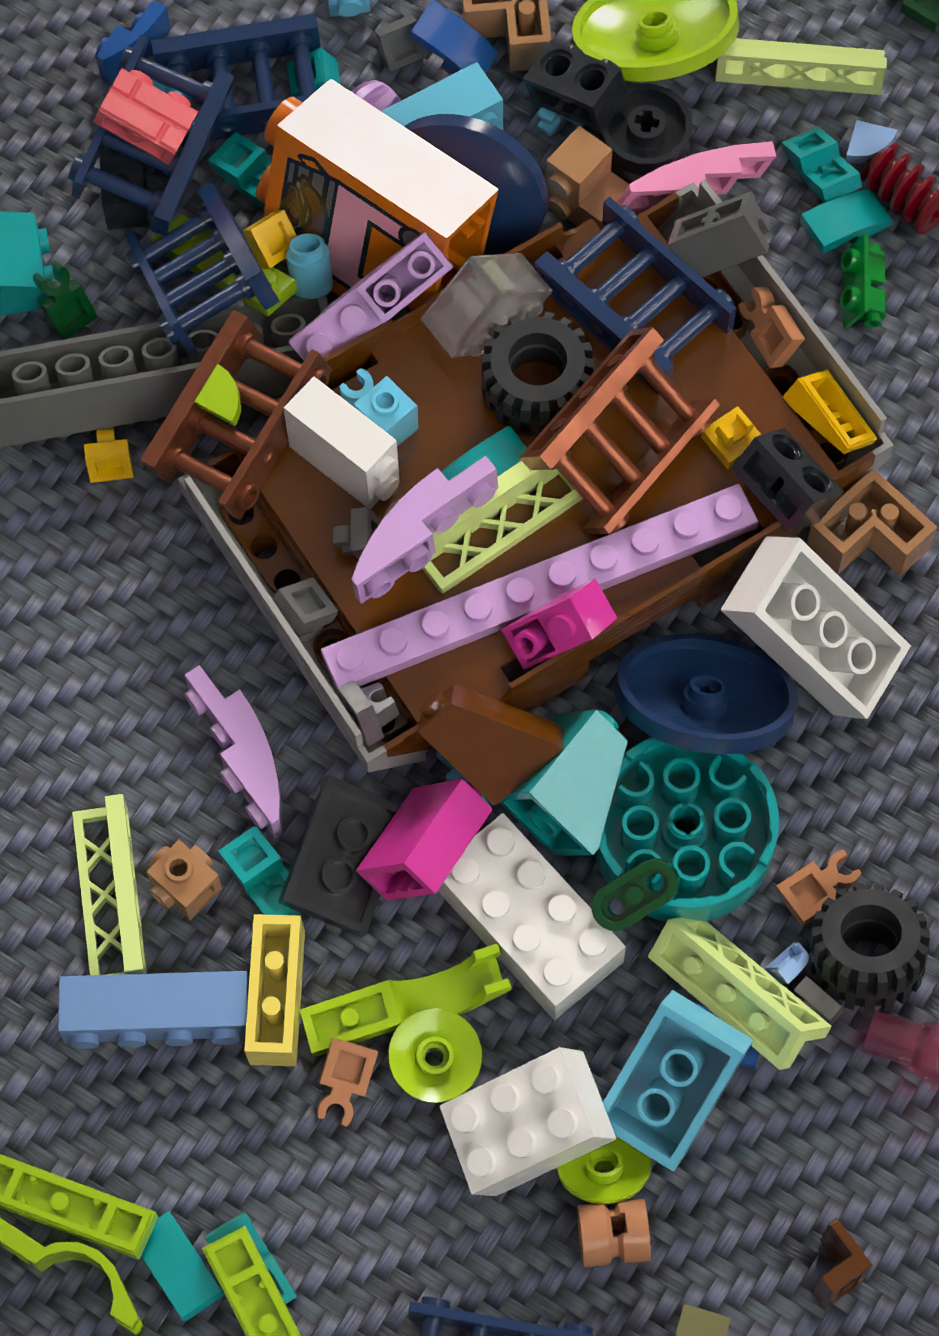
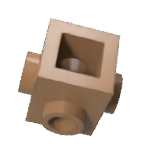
[146,840,222,921]

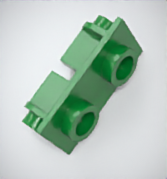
[840,234,886,329]

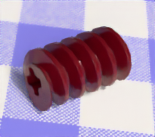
[860,142,939,235]

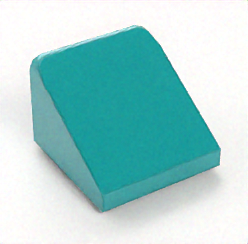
[287,47,341,97]

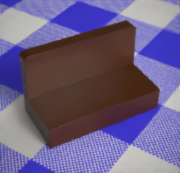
[813,1218,872,1310]

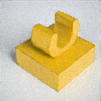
[243,209,297,269]
[701,406,761,470]
[84,427,134,483]

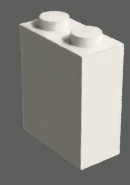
[284,377,400,509]

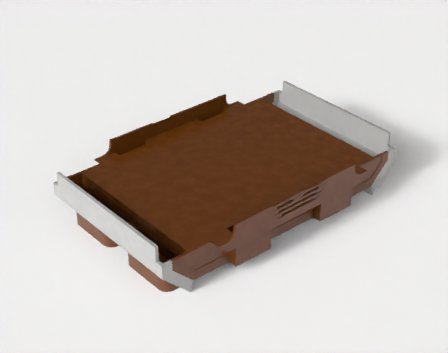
[178,180,894,772]

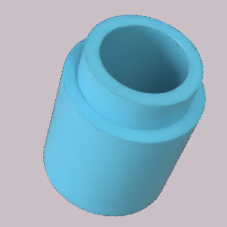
[286,234,333,299]

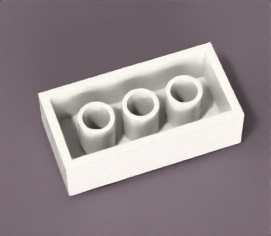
[721,536,911,719]
[438,813,626,1021]

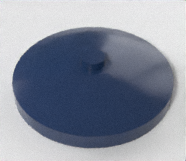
[404,114,548,261]
[615,634,798,754]

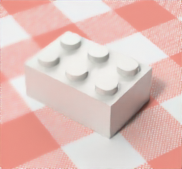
[440,1047,616,1196]

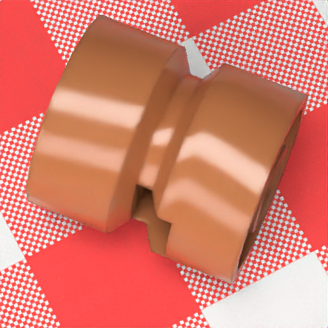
[577,1199,651,1268]

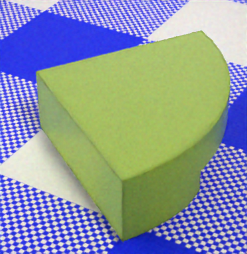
[194,364,241,426]

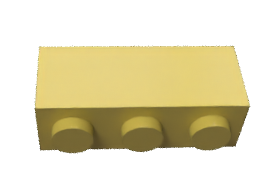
[244,914,305,1067]

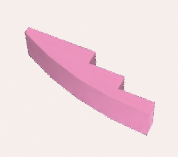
[616,142,776,213]

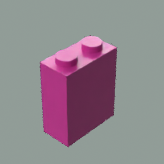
[356,779,493,901]

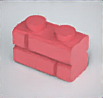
[93,68,198,165]

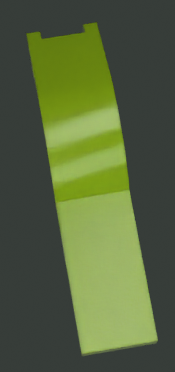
[300,944,512,1057]
[0,1218,143,1336]

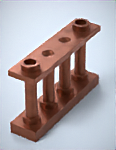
[140,310,332,520]
[519,327,720,534]

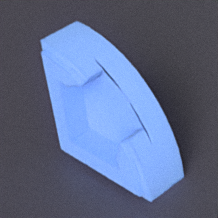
[845,120,897,164]
[764,942,810,984]

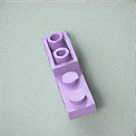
[289,231,453,361]
[352,456,499,604]
[184,665,282,838]

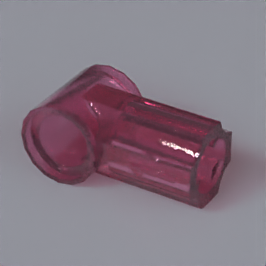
[862,1010,939,1082]

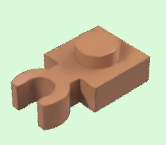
[739,286,805,368]
[775,850,862,927]
[316,1037,378,1126]

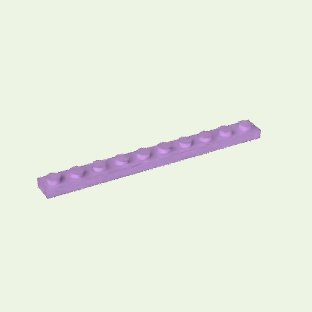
[321,484,758,695]

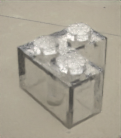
[421,253,553,358]

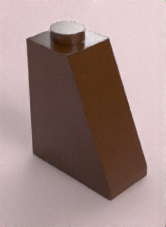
[418,684,564,806]

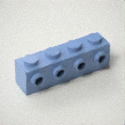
[58,971,249,1049]

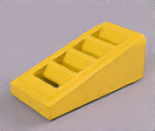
[783,369,877,454]

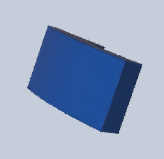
[95,0,170,82]
[409,0,499,74]

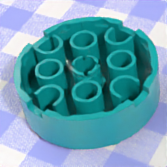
[595,737,779,922]

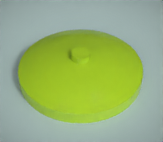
[572,0,740,82]

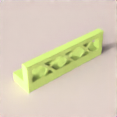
[715,38,887,95]
[422,461,583,594]
[72,794,147,975]
[648,918,832,1070]

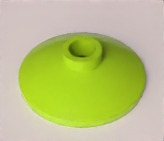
[388,1009,482,1103]
[557,1136,651,1204]

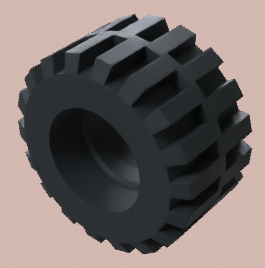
[481,311,594,435]
[809,884,930,1013]

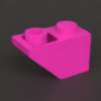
[502,579,618,669]

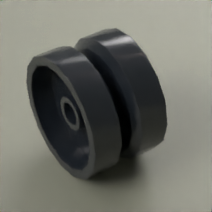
[599,84,693,184]

